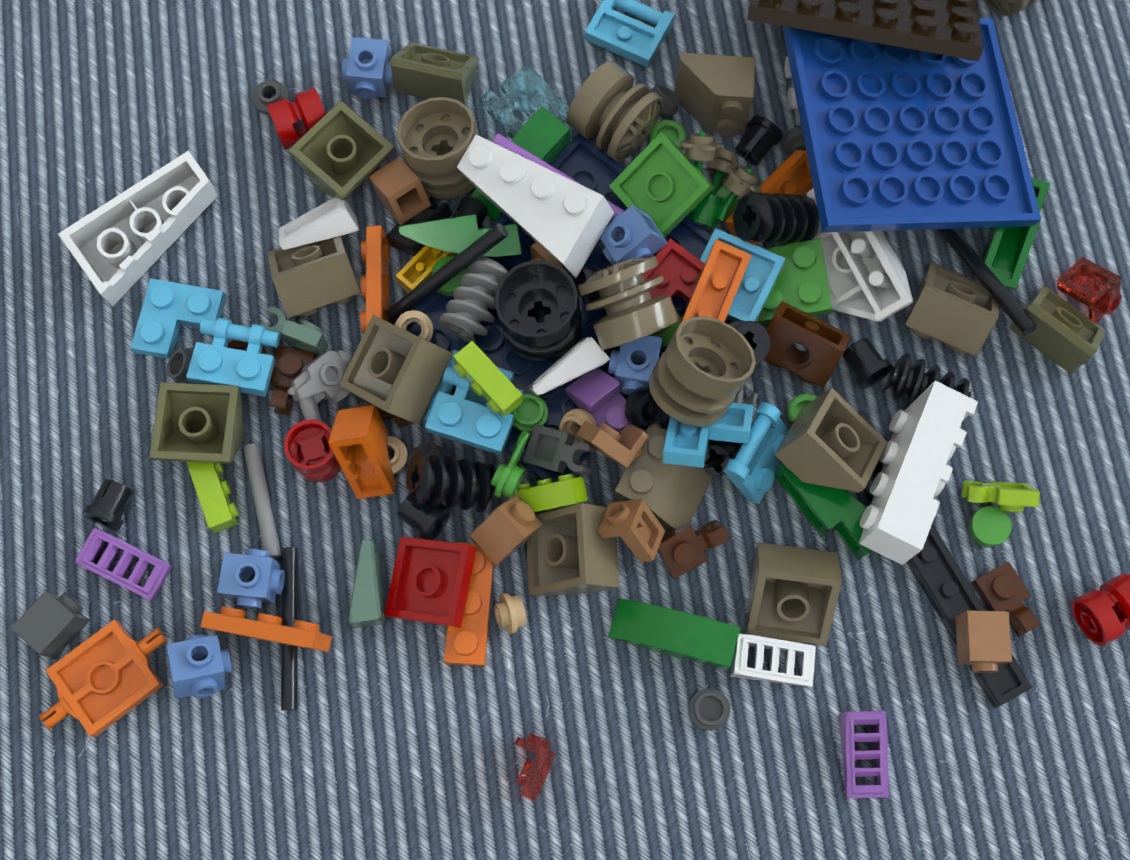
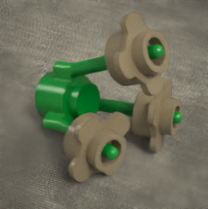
[680,131,762,228]

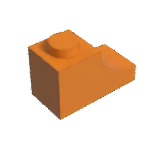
[328,405,396,499]

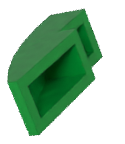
[470,106,571,222]
[982,177,1050,290]
[399,214,522,257]
[775,464,872,560]
[608,598,741,671]

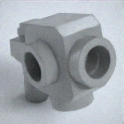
[287,350,351,422]

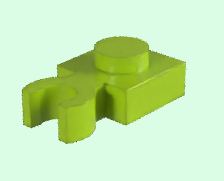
[961,481,1040,512]

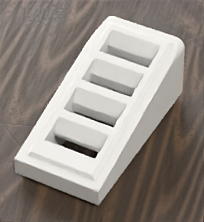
[278,197,359,250]
[527,337,610,396]
[730,633,816,687]

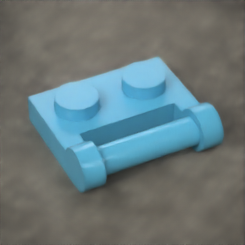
[584,0,676,68]
[723,402,788,504]

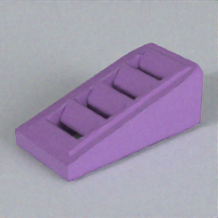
[75,528,173,602]
[839,711,889,798]

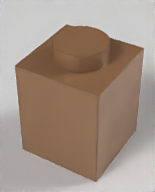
[368,157,431,225]
[470,495,543,566]
[955,611,1012,673]

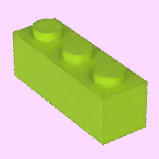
[453,341,523,418]
[186,462,239,533]
[509,473,588,512]

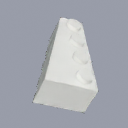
[457,135,614,279]
[58,151,218,306]
[859,381,978,565]

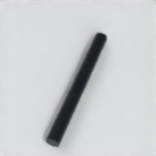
[386,223,508,322]
[937,229,1037,335]
[281,547,298,711]

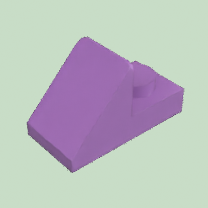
[565,368,643,433]

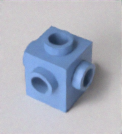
[342,37,394,99]
[600,205,668,265]
[608,335,662,395]
[217,549,285,609]
[166,634,232,699]

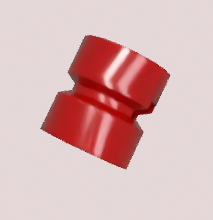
[266,87,326,150]
[284,419,341,483]
[1071,573,1130,646]

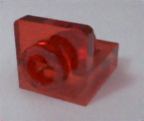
[1057,257,1122,323]
[515,733,556,802]

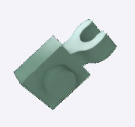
[260,307,329,356]

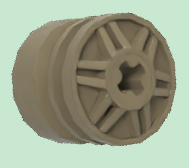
[566,61,664,163]
[397,97,479,199]
[578,256,679,350]
[649,316,756,427]

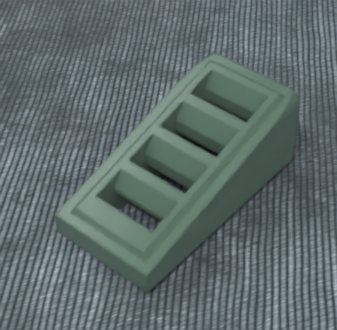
[348,539,387,628]

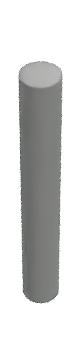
[243,443,281,559]

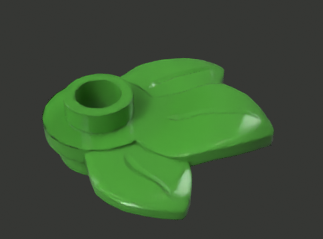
[491,431,532,499]

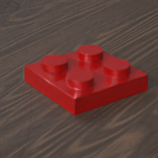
[384,537,477,628]

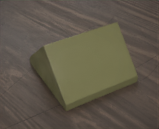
[390,42,479,105]
[288,101,395,200]
[1009,285,1106,374]
[149,382,245,464]

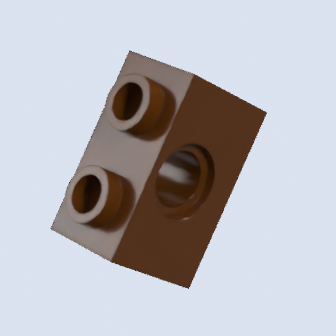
[764,301,851,388]

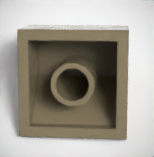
[674,52,755,136]
[267,236,361,318]
[905,262,999,357]
[339,315,453,425]
[775,388,887,492]
[613,424,714,531]
[526,503,620,597]
[746,542,842,646]

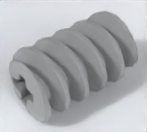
[439,256,508,342]

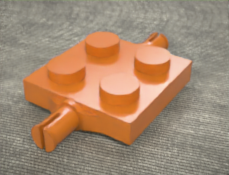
[39,619,168,737]

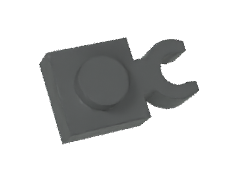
[523,424,597,475]

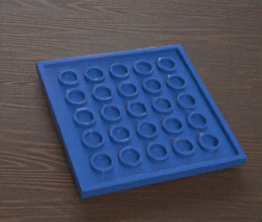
[782,18,1041,233]

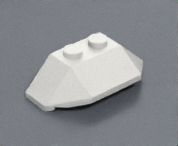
[807,188,913,322]

